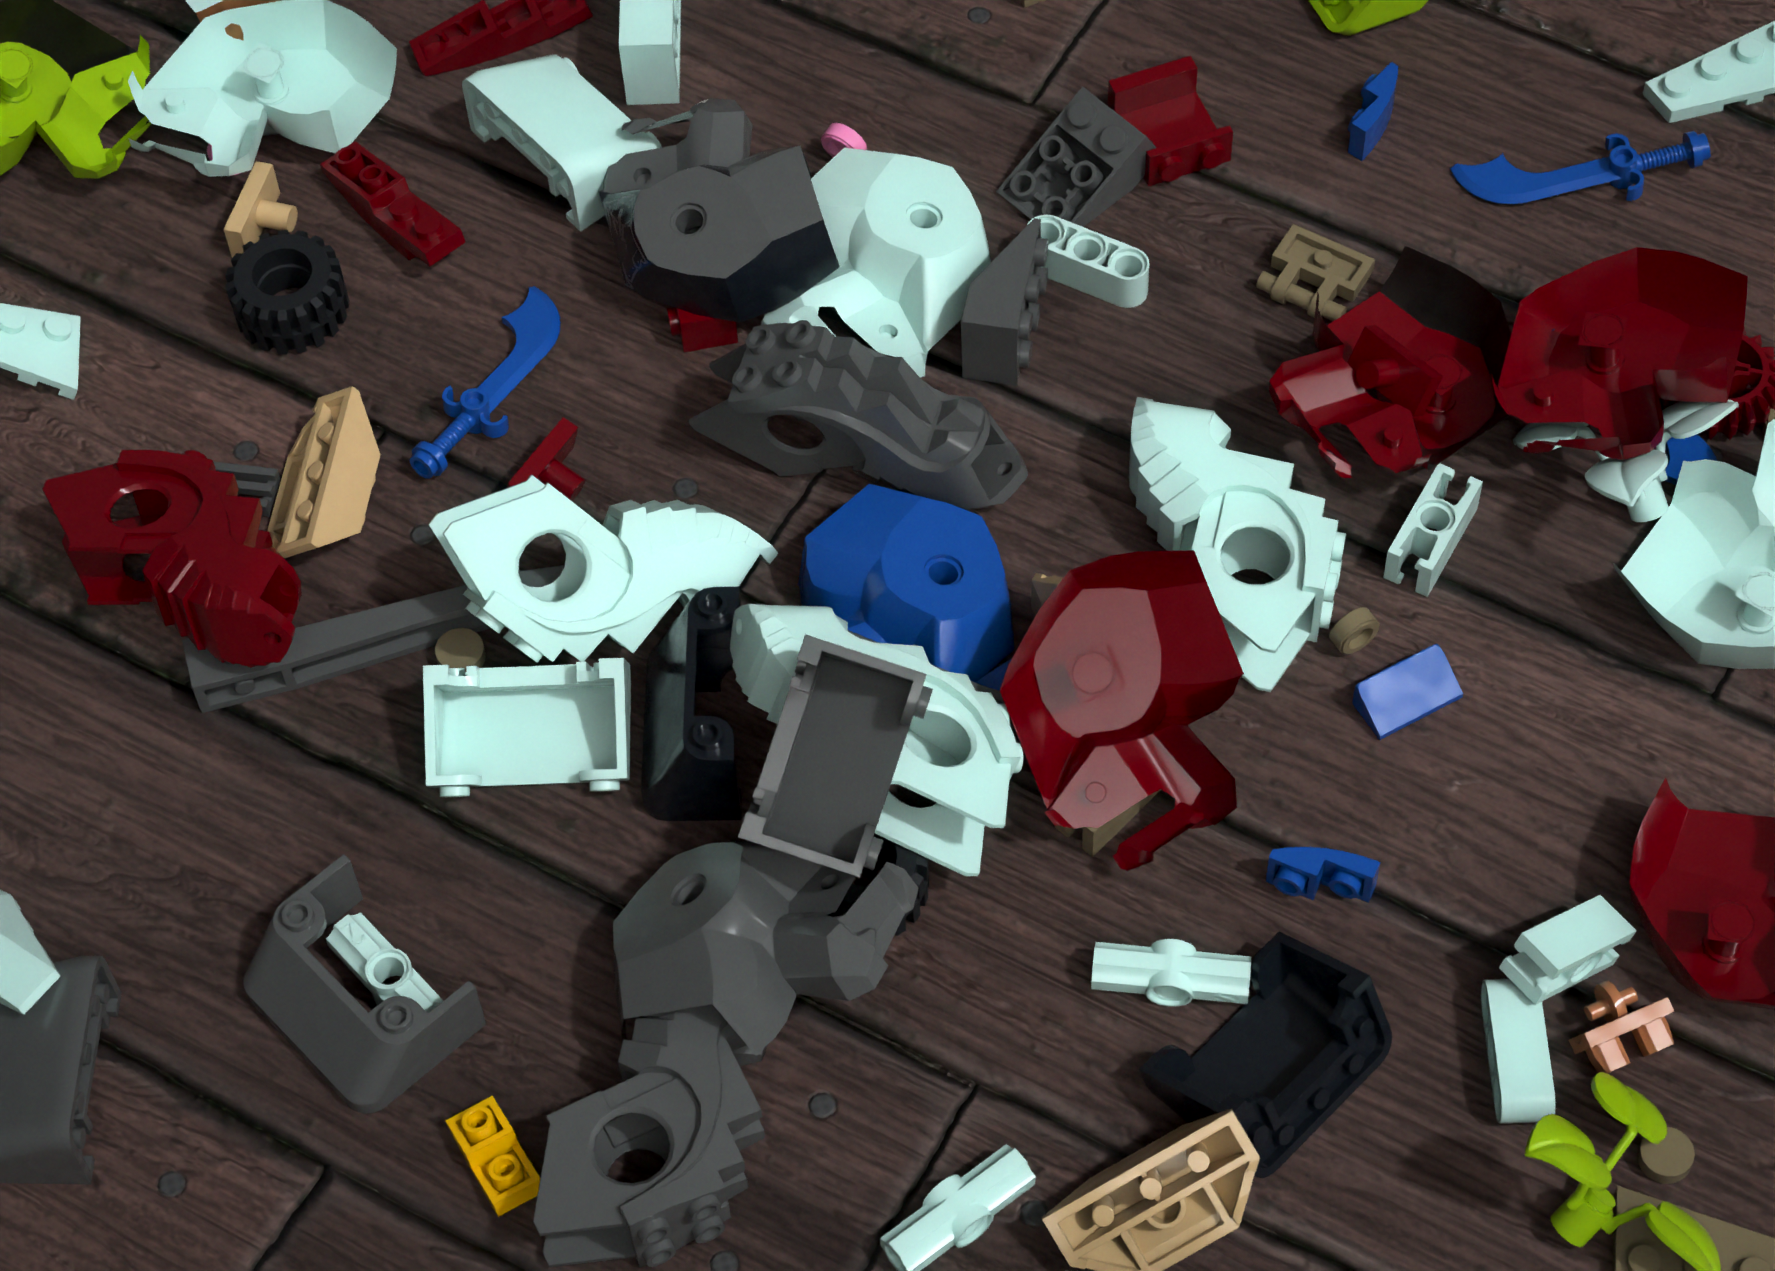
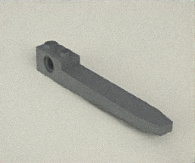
[182,565,565,713]

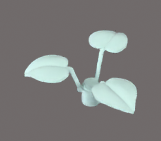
[1513,399,1739,522]

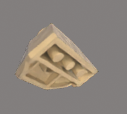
[267,386,381,558]
[1042,1109,1260,1271]

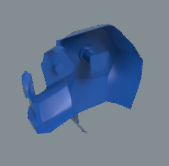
[798,484,1014,682]

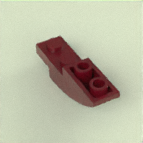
[320,141,465,267]

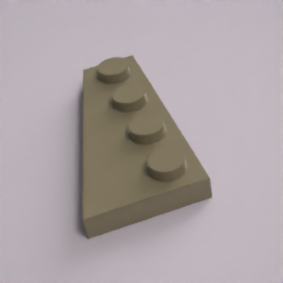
[1613,1185,1775,1271]

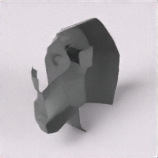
[613,840,919,1056]

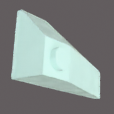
[0,890,60,1015]

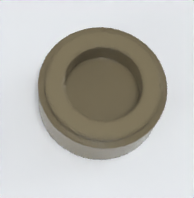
[1329,607,1380,654]
[435,628,486,672]
[1638,1127,1695,1184]

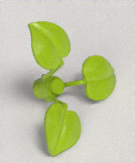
[1525,1072,1721,1271]

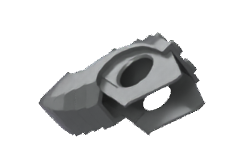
[688,320,1028,512]
[533,1004,768,1268]

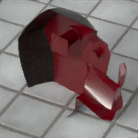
[1269,246,1511,478]

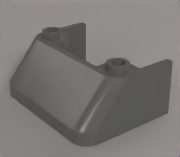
[243,854,486,1114]

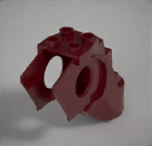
[42,450,302,668]

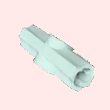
[326,912,443,1013]
[1091,939,1252,1007]
[880,1144,1035,1271]

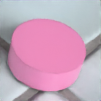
[821,123,867,158]

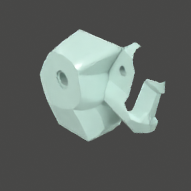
[128,0,397,177]
[761,148,991,378]
[1613,419,1775,669]

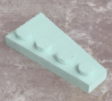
[1643,21,1775,123]
[0,303,80,400]

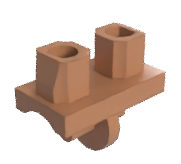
[1569,981,1675,1073]

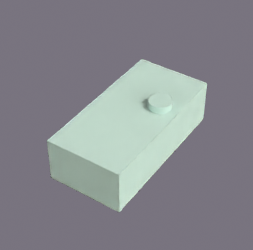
[619,0,681,105]

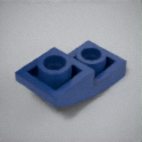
[1348,62,1399,161]
[1266,847,1380,903]

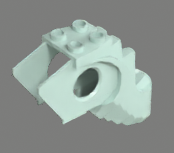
[1129,397,1346,692]
[428,475,778,663]
[730,604,1023,876]

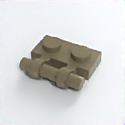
[1256,224,1375,321]

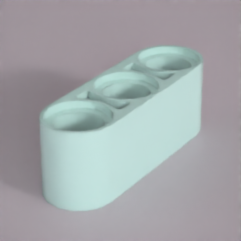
[1027,214,1150,308]
[1481,979,1555,1124]

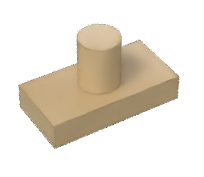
[223,161,298,258]

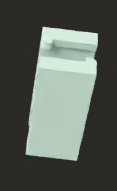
[1383,463,1483,597]
[1499,895,1637,1005]

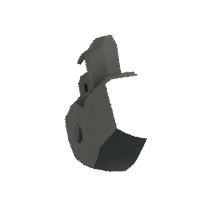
[599,98,840,322]

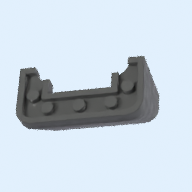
[738,634,933,877]
[0,955,122,1185]

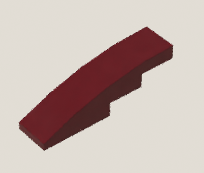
[409,0,593,76]

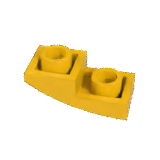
[445,1096,541,1217]

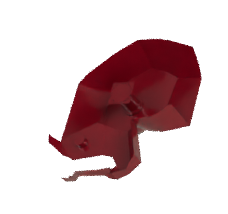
[1492,247,1748,460]
[1000,550,1244,871]
[1629,777,1775,1010]

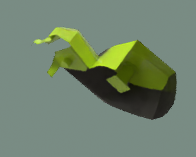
[0,0,151,179]

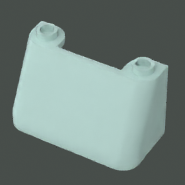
[462,54,662,232]
[423,658,631,797]

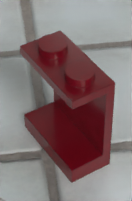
[1108,55,1233,187]

